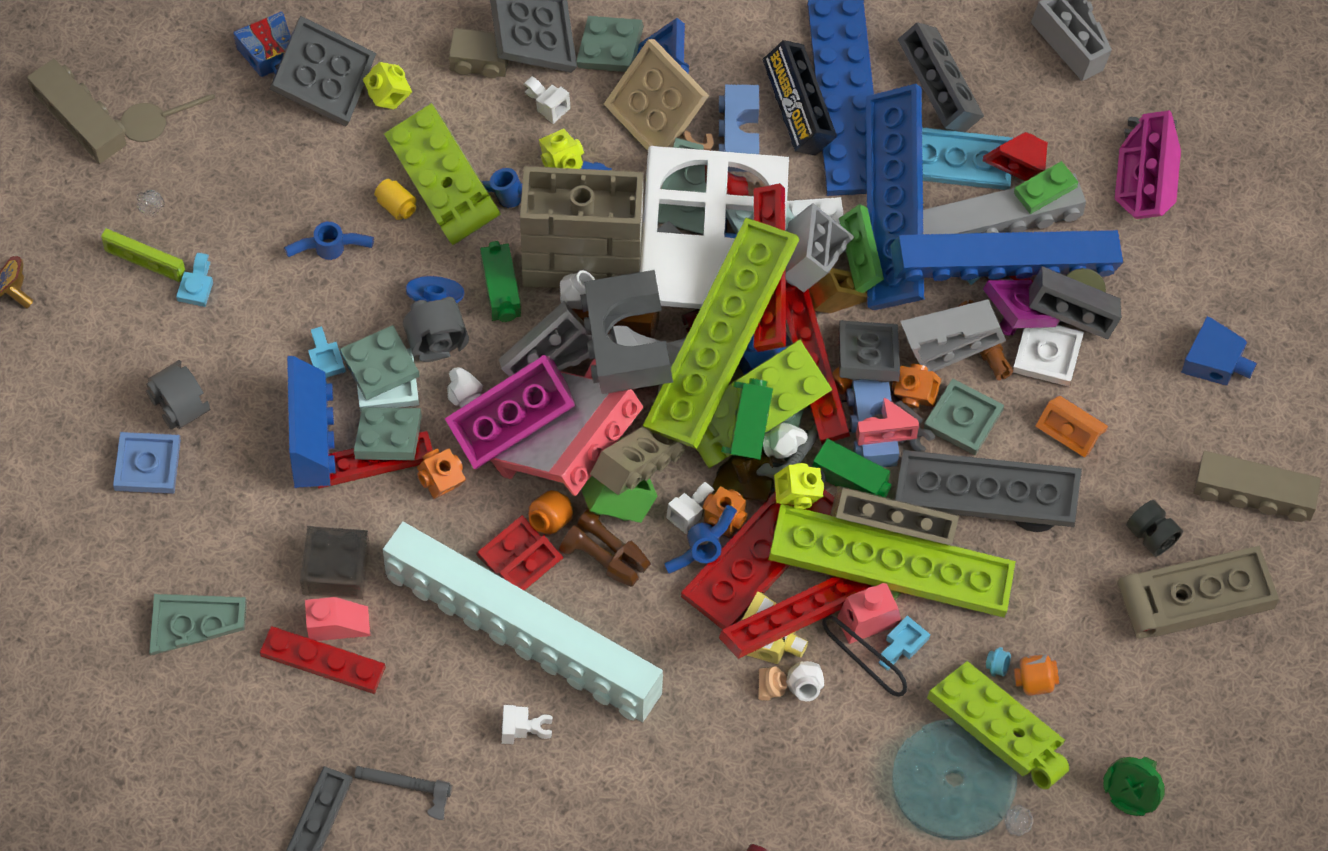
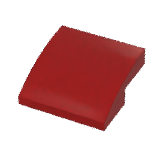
[476,515,564,591]

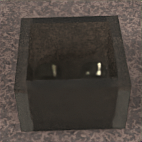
[300,526,370,600]

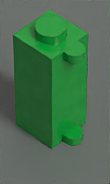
[480,241,521,322]
[721,378,773,459]
[812,438,892,497]

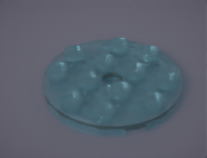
[892,719,1017,840]

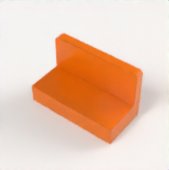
[1035,396,1108,458]

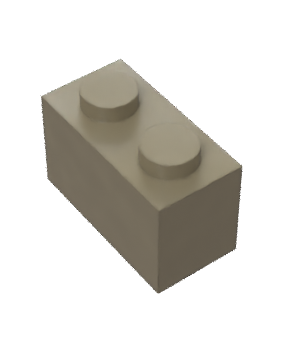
[449,28,508,78]

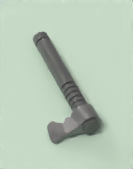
[756,423,819,479]
[355,766,453,820]

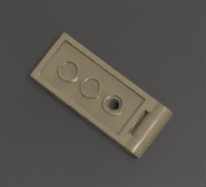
[1117,545,1279,639]

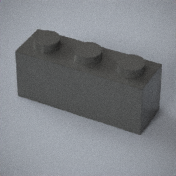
[1029,266,1122,340]

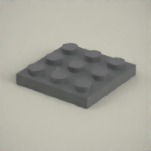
[490,0,577,73]
[269,16,377,127]

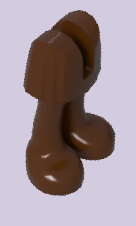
[559,508,651,587]

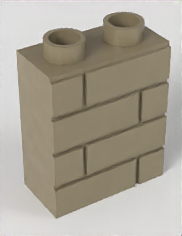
[520,166,644,288]

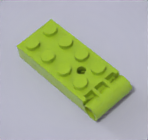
[384,103,501,245]
[696,340,832,468]

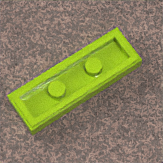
[101,228,185,282]

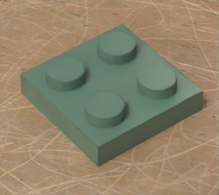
[576,16,644,72]
[340,325,419,401]
[923,378,1004,456]
[354,407,422,460]

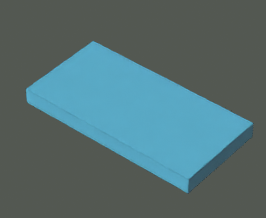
[922,127,1013,190]

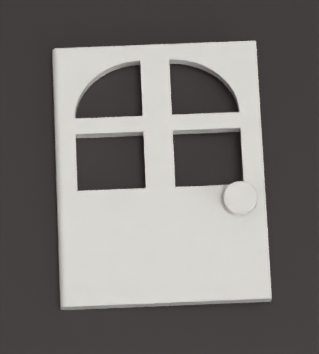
[640,146,789,309]

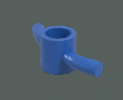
[481,168,523,208]
[284,221,374,260]
[664,505,737,574]

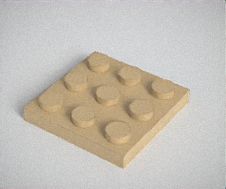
[604,39,709,150]

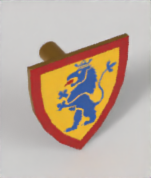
[0,256,33,309]

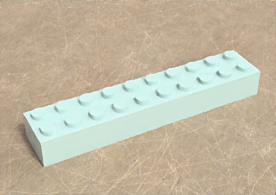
[383,522,663,722]

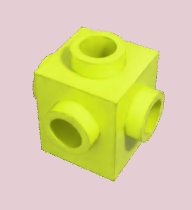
[362,62,412,109]
[539,129,584,169]
[774,463,824,509]

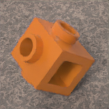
[892,364,941,408]
[417,448,466,499]
[702,486,748,538]

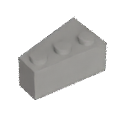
[1031,0,1112,81]
[786,203,854,292]
[900,299,1006,372]
[499,301,593,377]

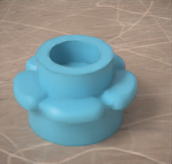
[986,647,1011,677]

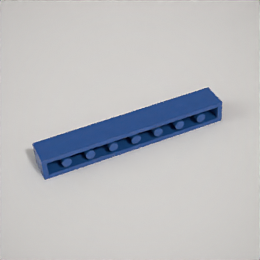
[890,230,1124,282]

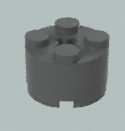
[403,297,469,362]
[146,360,210,430]

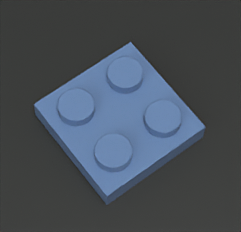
[113,432,181,494]

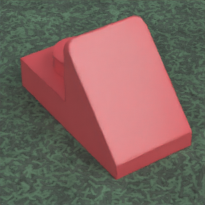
[856,398,919,446]

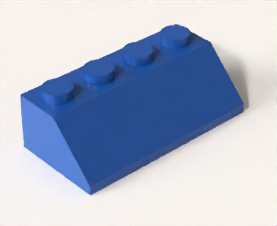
[287,356,336,488]

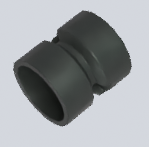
[1126,500,1183,557]

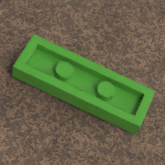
[839,204,884,293]

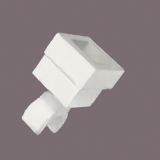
[524,76,570,124]
[666,482,714,534]
[501,705,553,744]

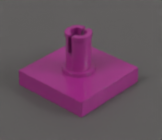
[983,280,1060,336]

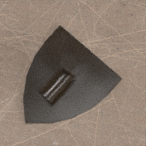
[712,447,774,502]

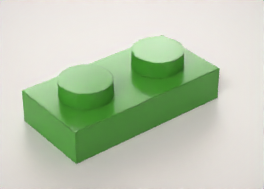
[1014,161,1078,214]

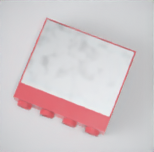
[491,371,644,496]

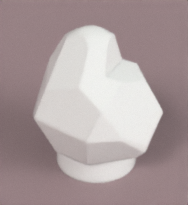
[560,270,595,310]
[447,367,483,408]
[763,423,808,458]
[786,661,824,701]

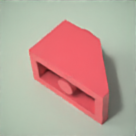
[305,597,370,641]

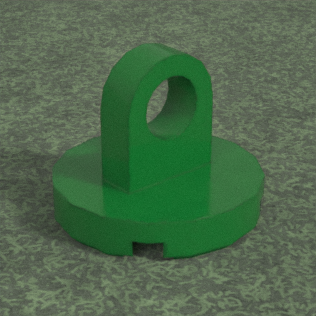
[1103,756,1165,816]

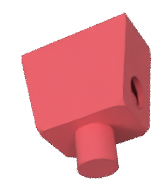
[837,583,901,644]

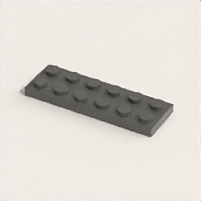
[895,450,1082,527]

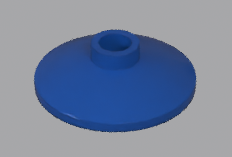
[406,276,464,303]

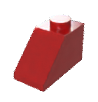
[982,132,1048,181]

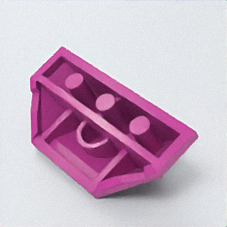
[1115,110,1181,219]

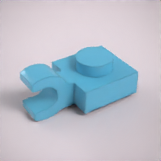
[176,253,213,307]
[308,326,346,378]
[879,616,930,670]

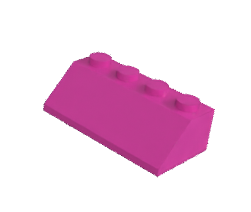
[445,355,575,469]

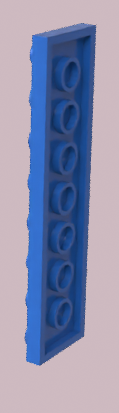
[807,0,874,196]
[866,84,924,310]

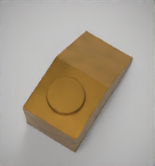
[809,268,867,313]

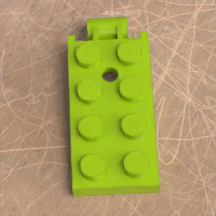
[927,661,1069,790]

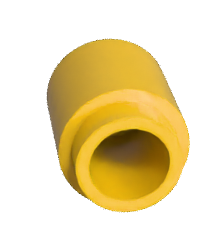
[374,178,417,220]

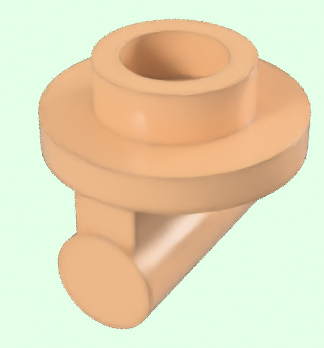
[758,666,788,701]

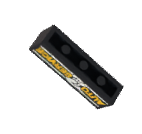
[762,40,837,156]

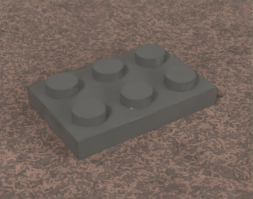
[839,320,900,382]

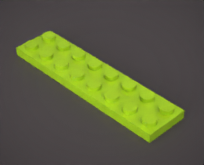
[643,218,800,449]
[768,504,1016,618]

